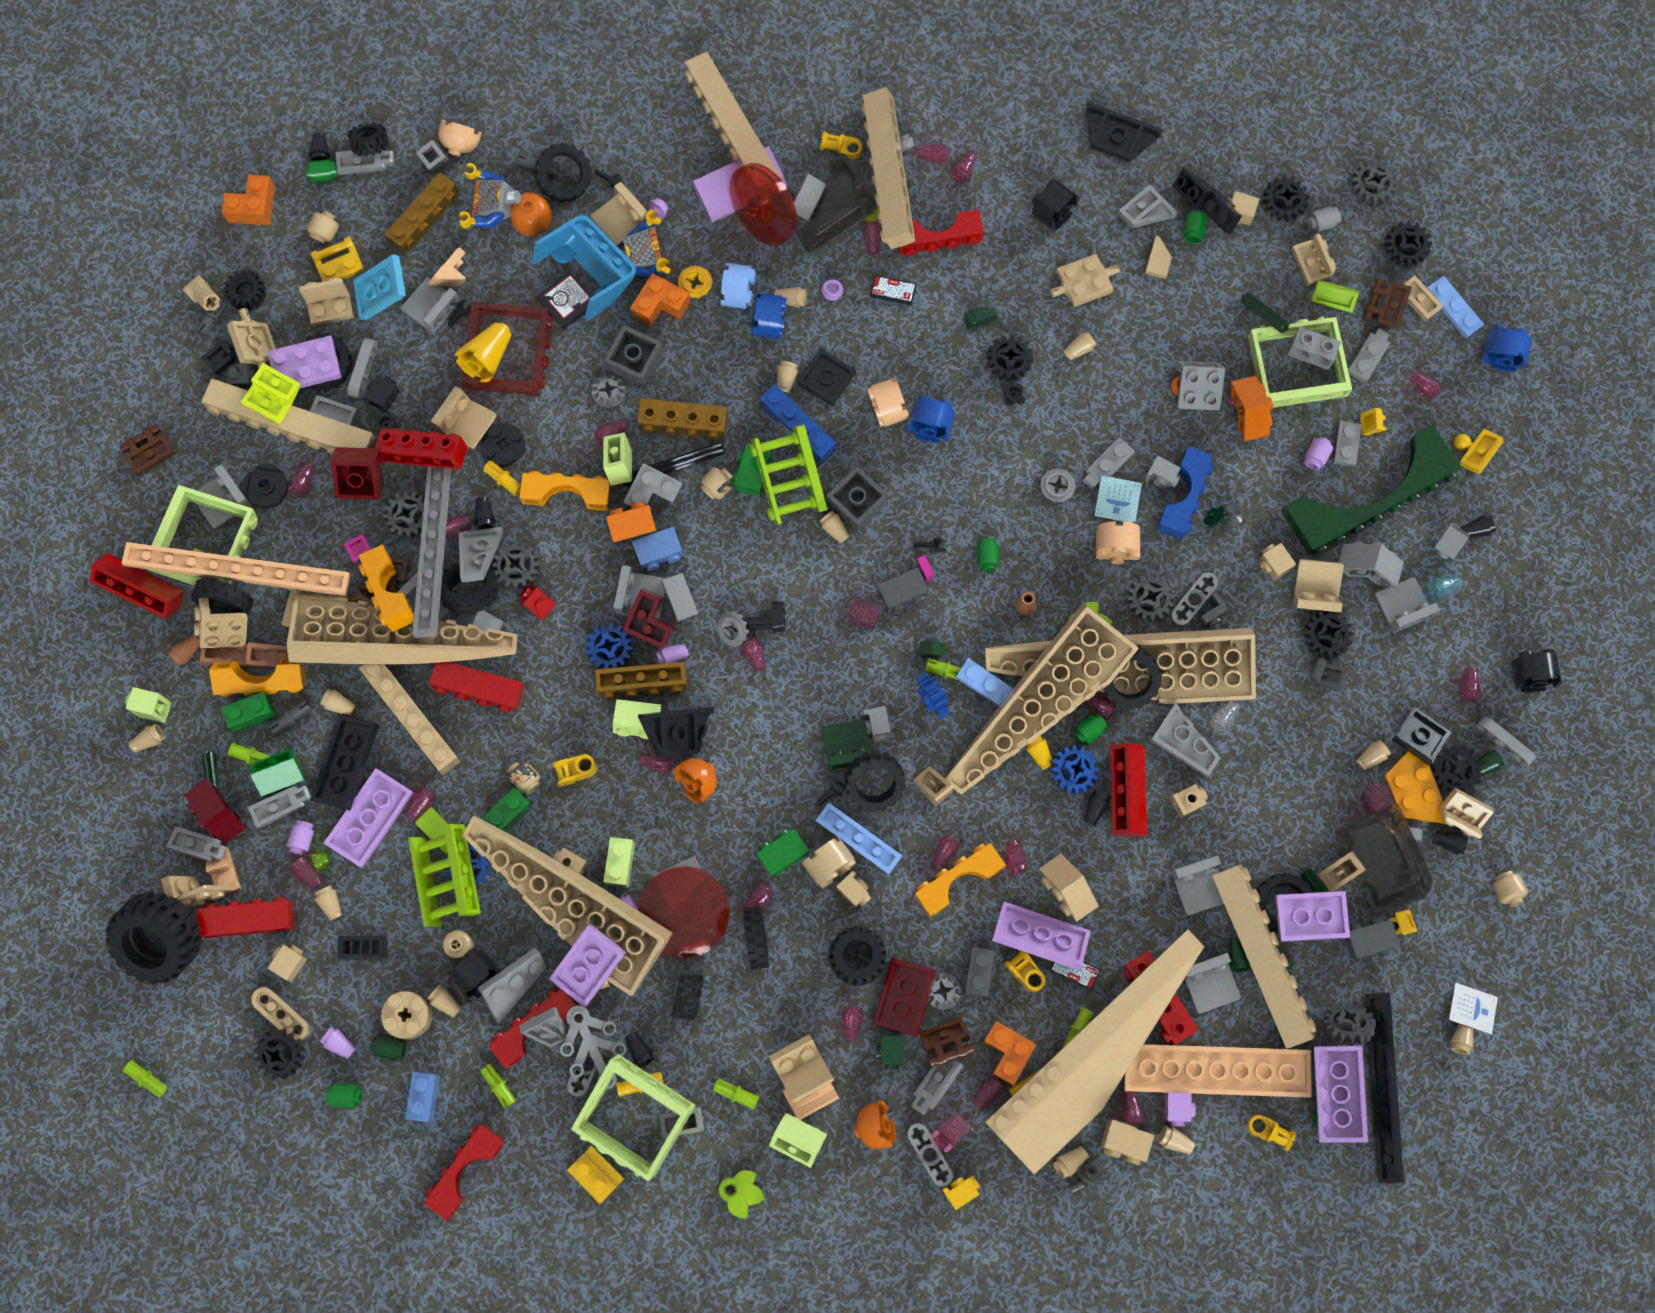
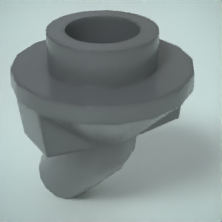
[1221,504,1243,528]
[1068,1166,1101,1194]

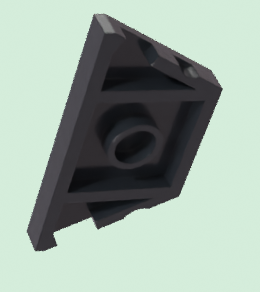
[1086,102,1163,162]
[638,707,714,758]

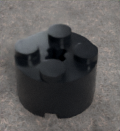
[1031,178,1079,231]
[1511,649,1562,693]
[446,948,501,1003]

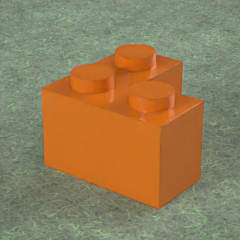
[222,175,275,225]
[630,273,691,327]
[1231,376,1273,442]
[606,502,656,543]
[983,1021,1037,1086]

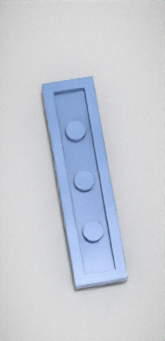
[816,803,902,875]

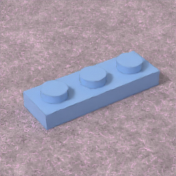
[1427,276,1484,339]
[955,658,1013,707]

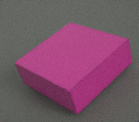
[343,534,371,564]
[917,556,934,583]

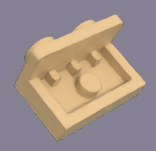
[1291,234,1336,287]
[1439,788,1494,839]

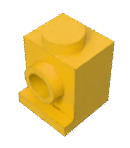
[942,1176,980,1210]

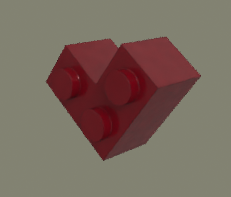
[622,588,675,649]
[184,778,246,845]

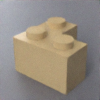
[1039,854,1099,922]
[1099,1120,1154,1166]

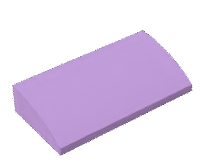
[693,146,788,223]
[1314,1046,1368,1143]

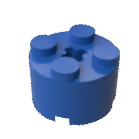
[751,293,787,339]
[1482,326,1532,372]
[907,395,955,443]

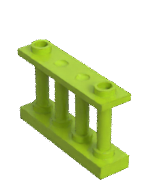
[749,425,828,525]
[408,824,481,927]

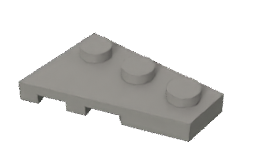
[459,527,503,583]
[1151,703,1220,778]
[478,948,547,1024]

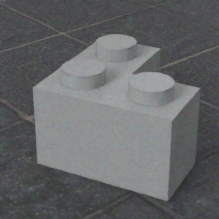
[623,463,682,506]
[1338,541,1404,586]

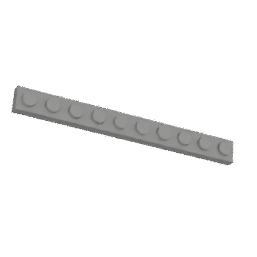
[412,467,451,638]

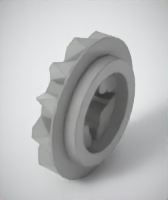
[592,374,626,408]
[1041,469,1075,503]
[718,611,749,647]
[928,973,961,1010]

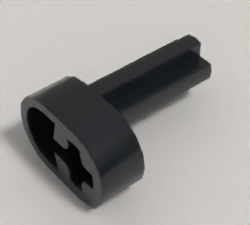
[742,601,785,632]

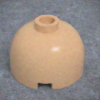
[438,119,482,157]

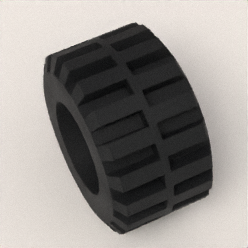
[829,926,887,986]

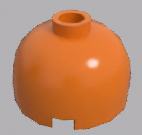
[510,192,552,236]
[673,758,717,803]
[854,1101,896,1150]

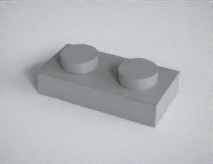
[1333,421,1362,467]

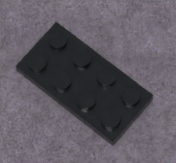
[310,715,380,811]

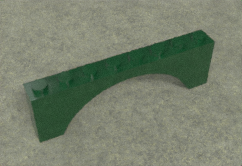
[1281,424,1462,555]

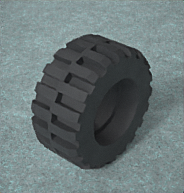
[106,892,202,984]

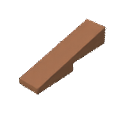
[200,642,288,669]

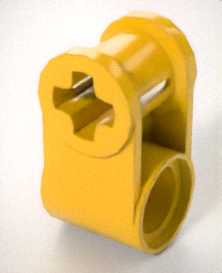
[552,754,598,787]
[1004,950,1045,993]

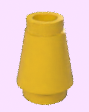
[1026,735,1052,770]

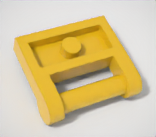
[310,236,365,282]

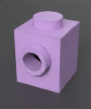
[1165,1092,1195,1127]

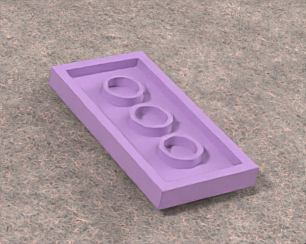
[324,768,414,869]
[992,902,1091,970]

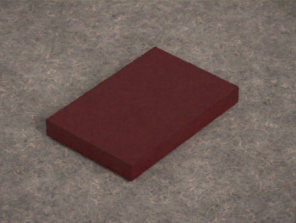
[873,958,936,1037]

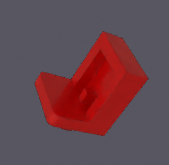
[518,585,556,621]

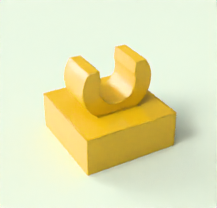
[1360,408,1386,436]
[1389,910,1417,935]

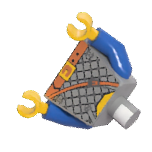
[459,163,521,229]
[621,210,671,279]

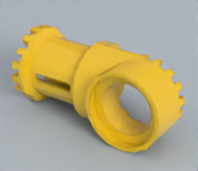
[820,131,862,159]
[1247,1115,1296,1151]

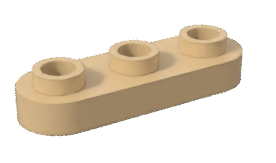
[251,987,310,1041]

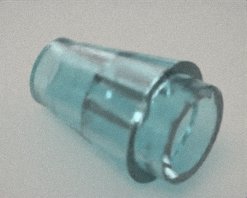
[1428,575,1464,599]

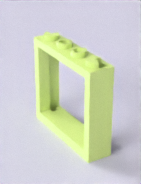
[1248,316,1352,408]
[148,485,258,586]
[571,1054,696,1181]

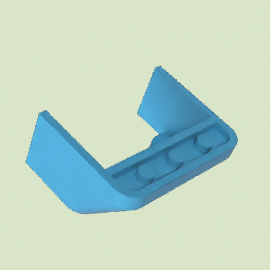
[531,215,636,321]

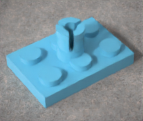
[353,255,406,320]

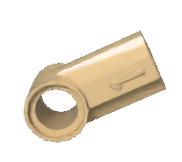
[182,275,220,311]

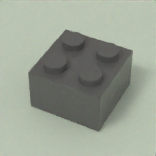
[604,324,664,388]
[826,466,889,533]

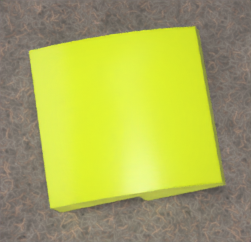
[241,363,300,425]

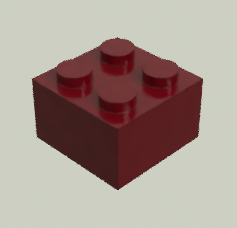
[330,447,384,500]

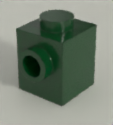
[876,1035,905,1070]

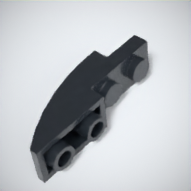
[1172,168,1242,234]

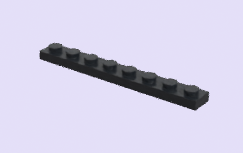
[1365,993,1404,1183]

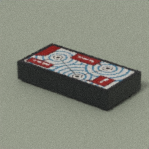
[870,275,917,306]
[1049,961,1101,991]

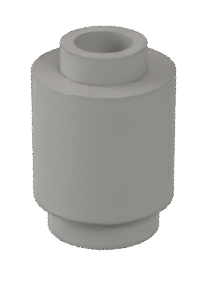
[1307,206,1341,233]

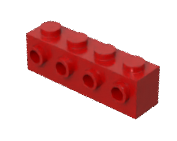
[375,428,468,470]
[89,553,184,619]
[429,662,525,713]
[1110,743,1147,838]
[196,897,295,939]
[1122,950,1199,1045]

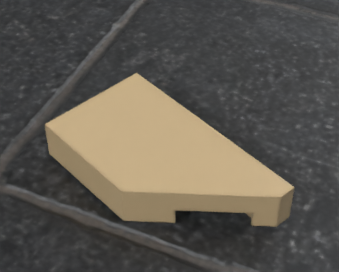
[1145,236,1172,279]

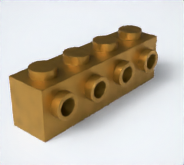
[384,172,460,256]
[637,398,728,440]
[595,662,688,700]

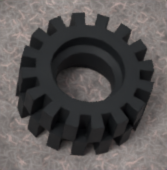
[348,122,389,156]
[224,269,266,311]

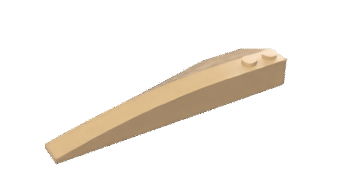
[287,595,517,664]
[945,603,1139,794]
[462,816,672,996]

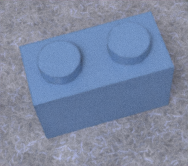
[632,527,684,571]
[405,1072,440,1123]

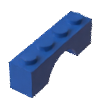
[759,384,836,465]
[1157,446,1214,539]

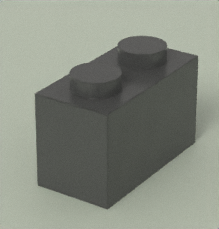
[877,567,929,614]
[1344,917,1401,960]
[964,947,995,999]

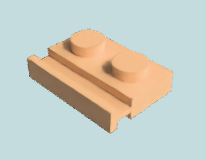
[783,1083,839,1120]

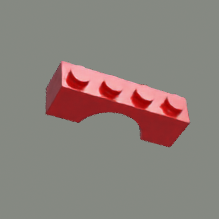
[898,209,984,256]
[489,988,577,1069]
[423,1125,506,1220]

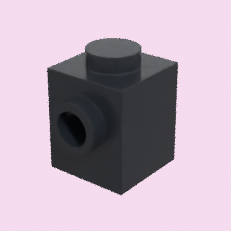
[364,375,399,413]

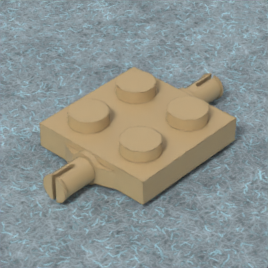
[1050,254,1120,307]
[227,308,276,368]

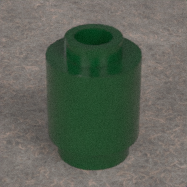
[370,1033,407,1061]

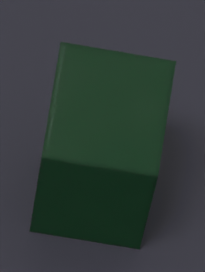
[919,641,944,658]

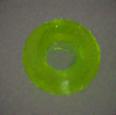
[311,849,330,871]

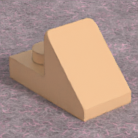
[428,247,466,286]
[206,847,241,895]

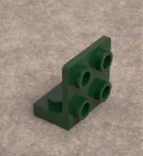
[821,719,872,771]

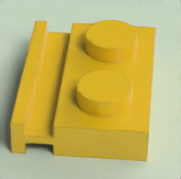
[567,1145,624,1204]

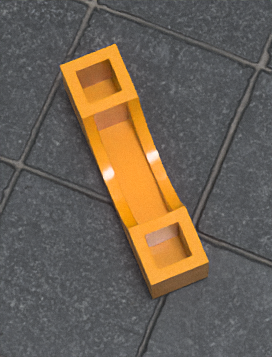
[520,471,612,511]
[358,544,414,632]
[209,658,307,697]
[914,843,1006,918]

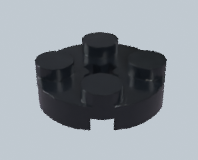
[481,423,525,467]
[243,464,289,509]

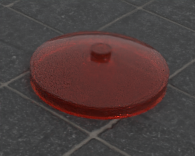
[729,163,797,246]
[638,866,730,958]

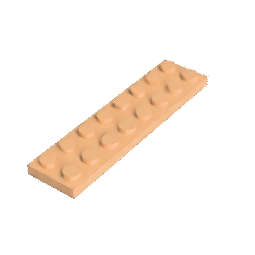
[1124,1044,1312,1098]

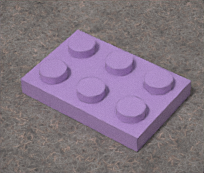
[267,335,342,388]
[1275,891,1350,942]
[549,924,626,1007]

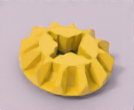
[678,266,712,299]

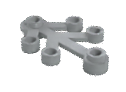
[560,1005,626,1089]

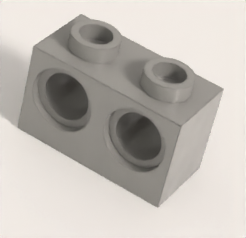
[1288,327,1341,370]

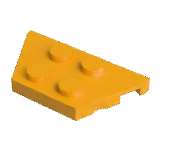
[1384,752,1447,825]

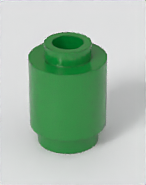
[306,159,338,183]
[1183,210,1207,244]
[976,538,1000,572]
[1073,713,1108,745]
[326,1083,363,1108]

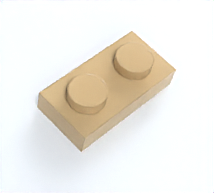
[1403,276,1444,322]

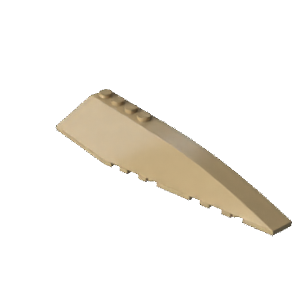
[985,628,1256,704]
[986,930,1204,1174]

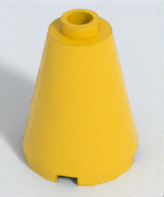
[455,322,511,382]

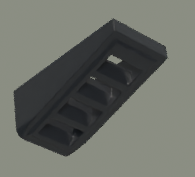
[338,935,387,961]

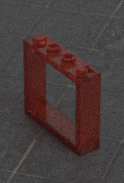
[461,301,554,396]

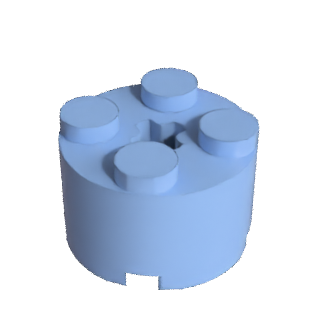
[721,263,756,309]

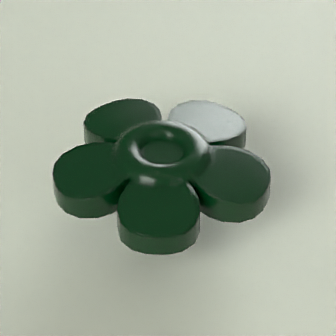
[1203,506,1225,528]

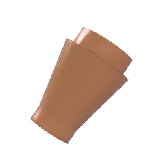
[1015,592,1037,615]
[167,635,200,667]

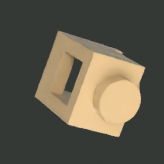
[1170,784,1208,819]
[836,871,871,909]

